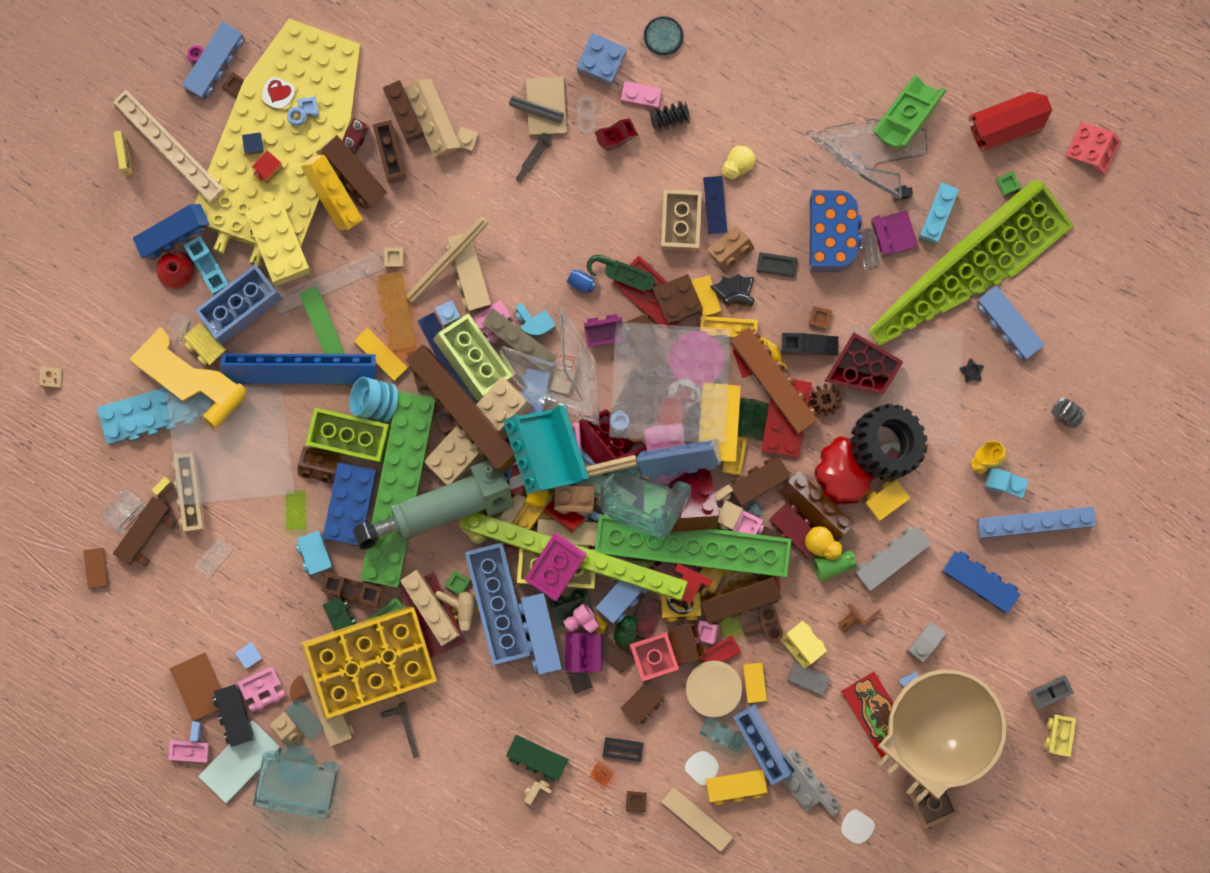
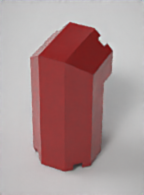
[968,92,1053,153]

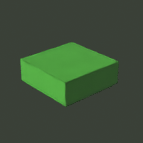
[996,171,1021,197]
[445,570,471,595]

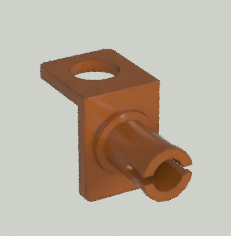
[838,603,882,633]

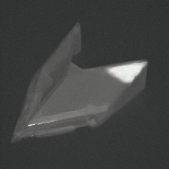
[806,119,928,199]
[500,307,599,426]

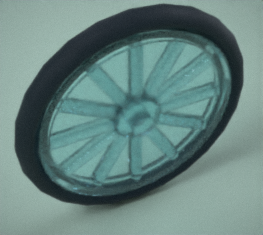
[644,16,684,55]

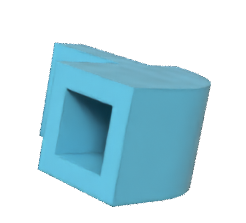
[515,303,556,337]
[983,468,1029,499]

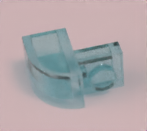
[699,716,746,753]

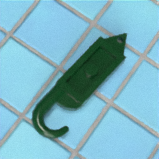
[586,254,659,293]

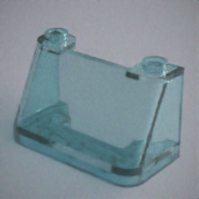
[600,464,691,539]
[253,750,341,819]

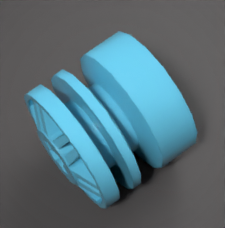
[349,376,398,423]

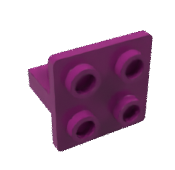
[584,314,626,348]
[565,632,603,672]

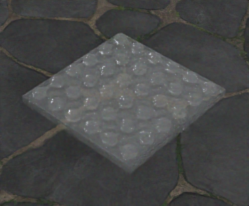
[609,322,731,444]

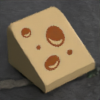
[39,367,62,388]

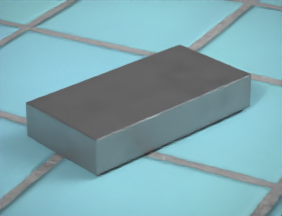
[787,662,830,696]

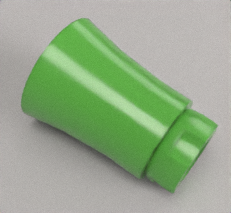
[812,550,857,584]

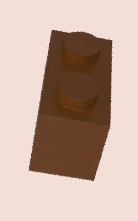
[668,621,705,665]
[621,680,664,724]

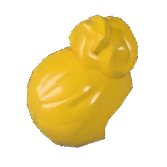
[971,441,1007,474]
[805,526,842,560]

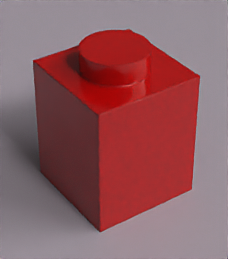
[252,150,283,184]

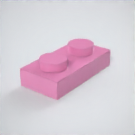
[621,81,662,108]
[168,740,209,762]

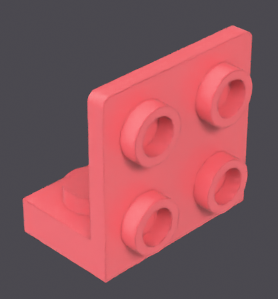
[1066,122,1121,174]

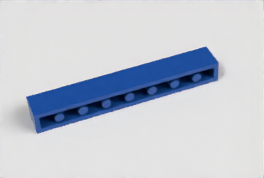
[220,354,377,385]

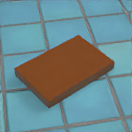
[169,652,222,721]

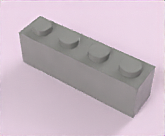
[855,526,931,592]

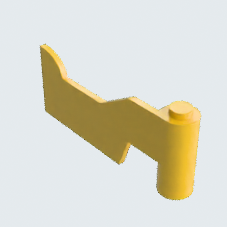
[129,327,247,430]

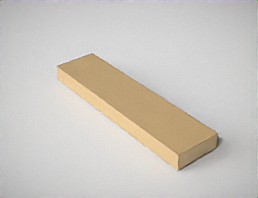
[661,787,733,852]

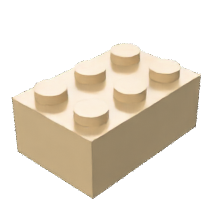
[661,189,702,252]

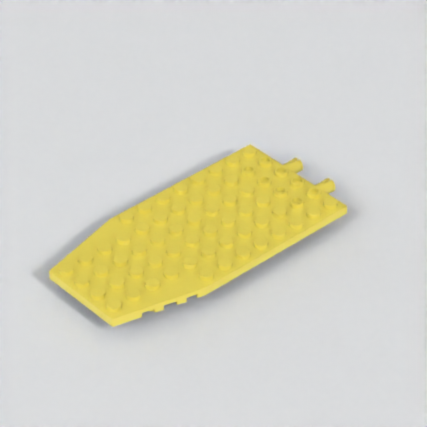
[195,19,360,267]

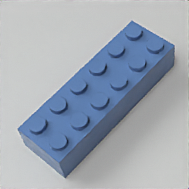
[465,543,531,665]

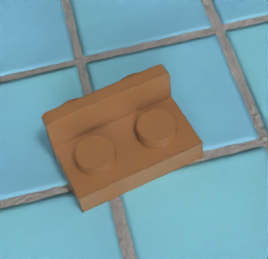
[554,484,595,515]

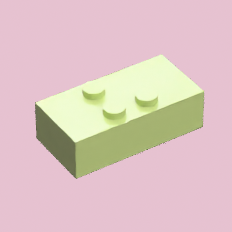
[433,314,513,402]

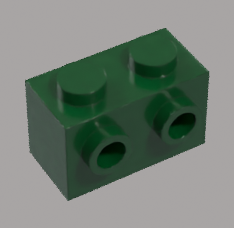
[322,597,357,631]

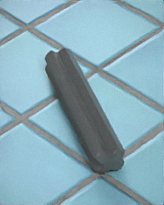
[509,96,564,123]

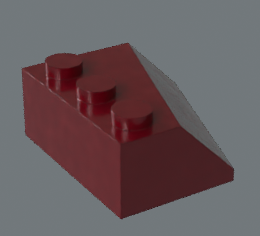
[824,332,903,395]
[578,409,647,476]
[659,469,719,533]

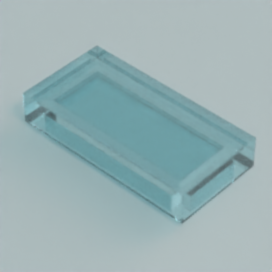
[284,698,323,740]

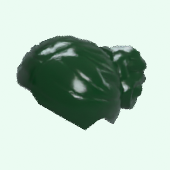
[614,615,638,649]

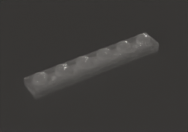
[275,251,385,315]

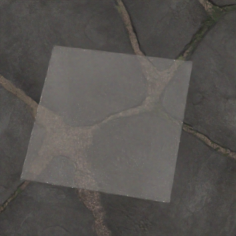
[844,325,964,445]
[166,384,294,505]

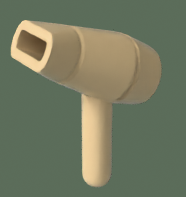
[435,591,475,631]

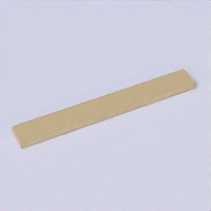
[112,90,225,204]

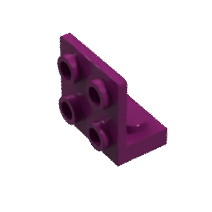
[870,210,918,257]

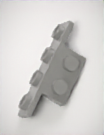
[782,748,841,816]

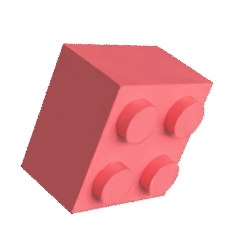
[630,632,679,682]

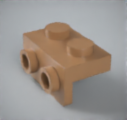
[707,226,754,272]

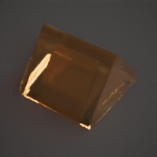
[589,761,614,786]

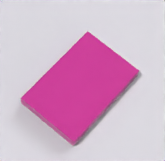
[524,533,587,601]

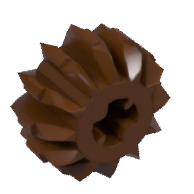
[809,384,842,417]

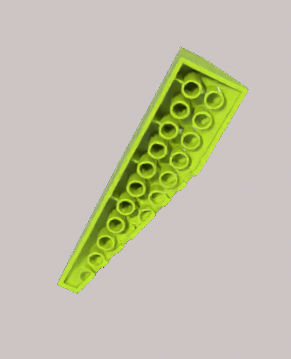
[868,179,1074,346]

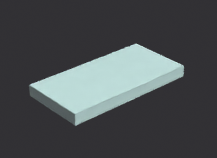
[198,720,280,803]

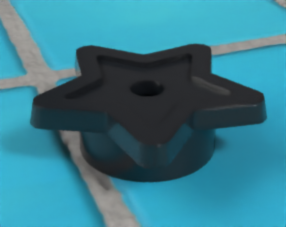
[959,358,984,383]

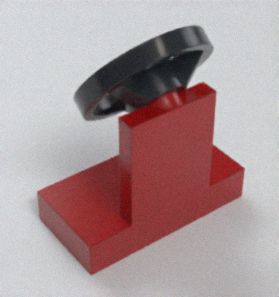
[667,563,713,615]

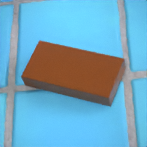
[83,548,108,589]

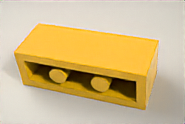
[705,769,767,805]

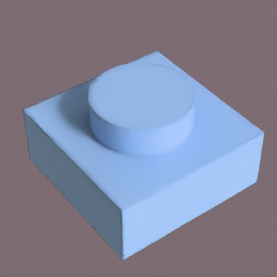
[435,300,461,326]

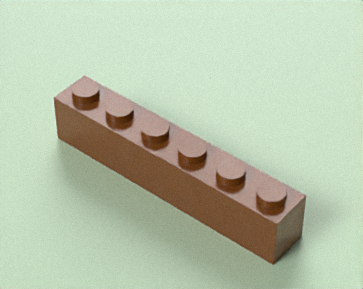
[730,327,817,435]

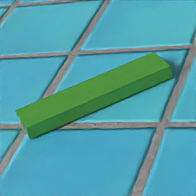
[299,286,345,354]

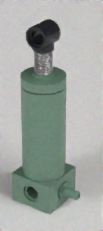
[353,460,513,550]

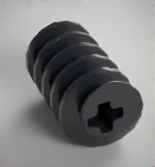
[649,101,690,132]

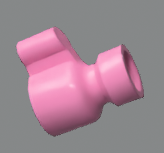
[563,603,600,633]

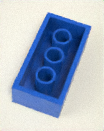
[322,463,378,546]

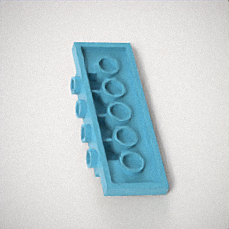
[97,388,214,445]

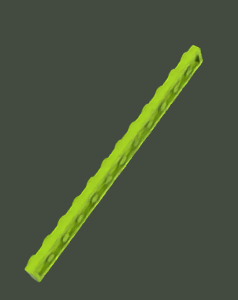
[462,513,688,601]

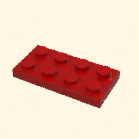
[761,379,812,458]

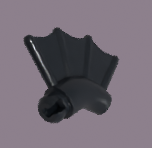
[710,274,755,307]

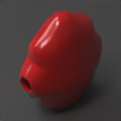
[814,436,874,505]

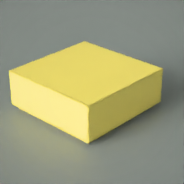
[152,477,173,496]

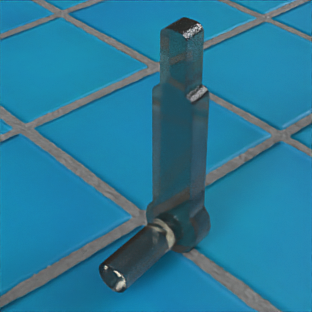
[516,133,552,183]
[380,701,420,758]

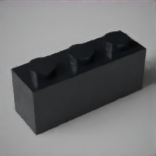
[212,684,256,747]

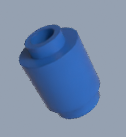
[567,269,596,295]

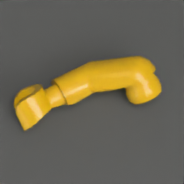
[759,338,788,371]

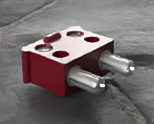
[343,118,369,155]

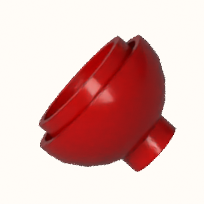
[156,251,195,289]

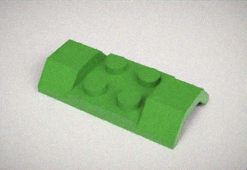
[873,75,946,150]

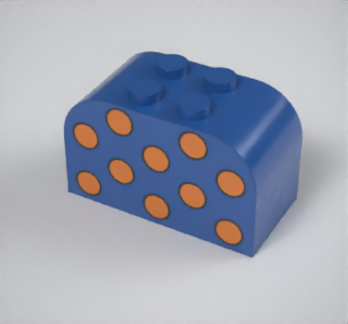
[809,190,862,272]

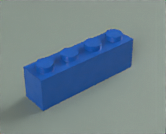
[133,204,210,260]
[941,551,1020,614]

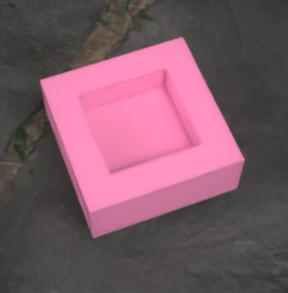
[698,620,720,644]

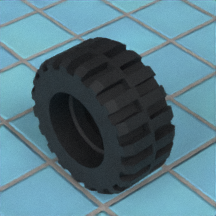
[850,404,927,481]

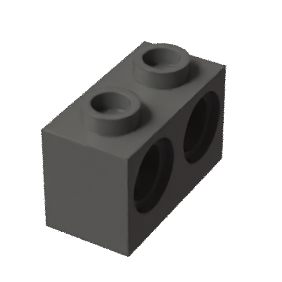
[1028,675,1074,710]

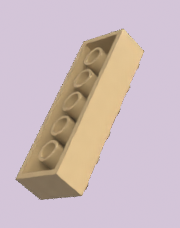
[424,377,535,485]

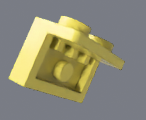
[1044,715,1076,757]

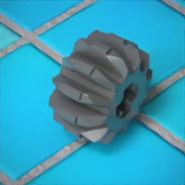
[1051,398,1085,428]

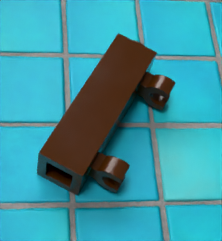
[113,496,177,567]

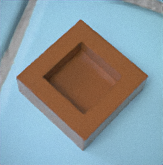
[809,306,832,330]

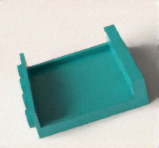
[503,405,589,494]

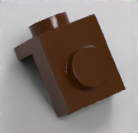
[434,410,456,436]

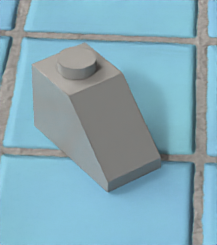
[906,621,946,663]

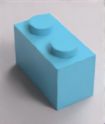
[296,531,333,576]

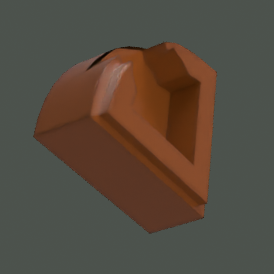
[290,675,310,701]

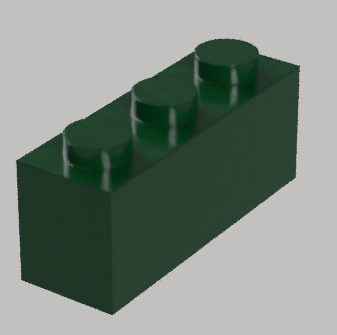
[506,735,569,782]

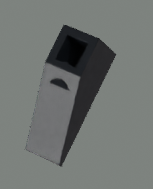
[781,333,838,356]

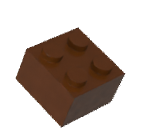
[652,274,703,327]

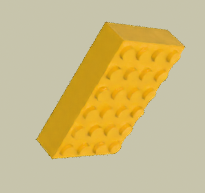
[300,606,437,719]

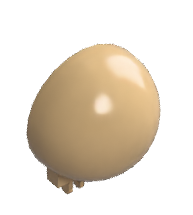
[876,669,1006,803]

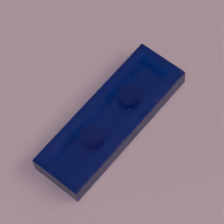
[703,176,727,235]

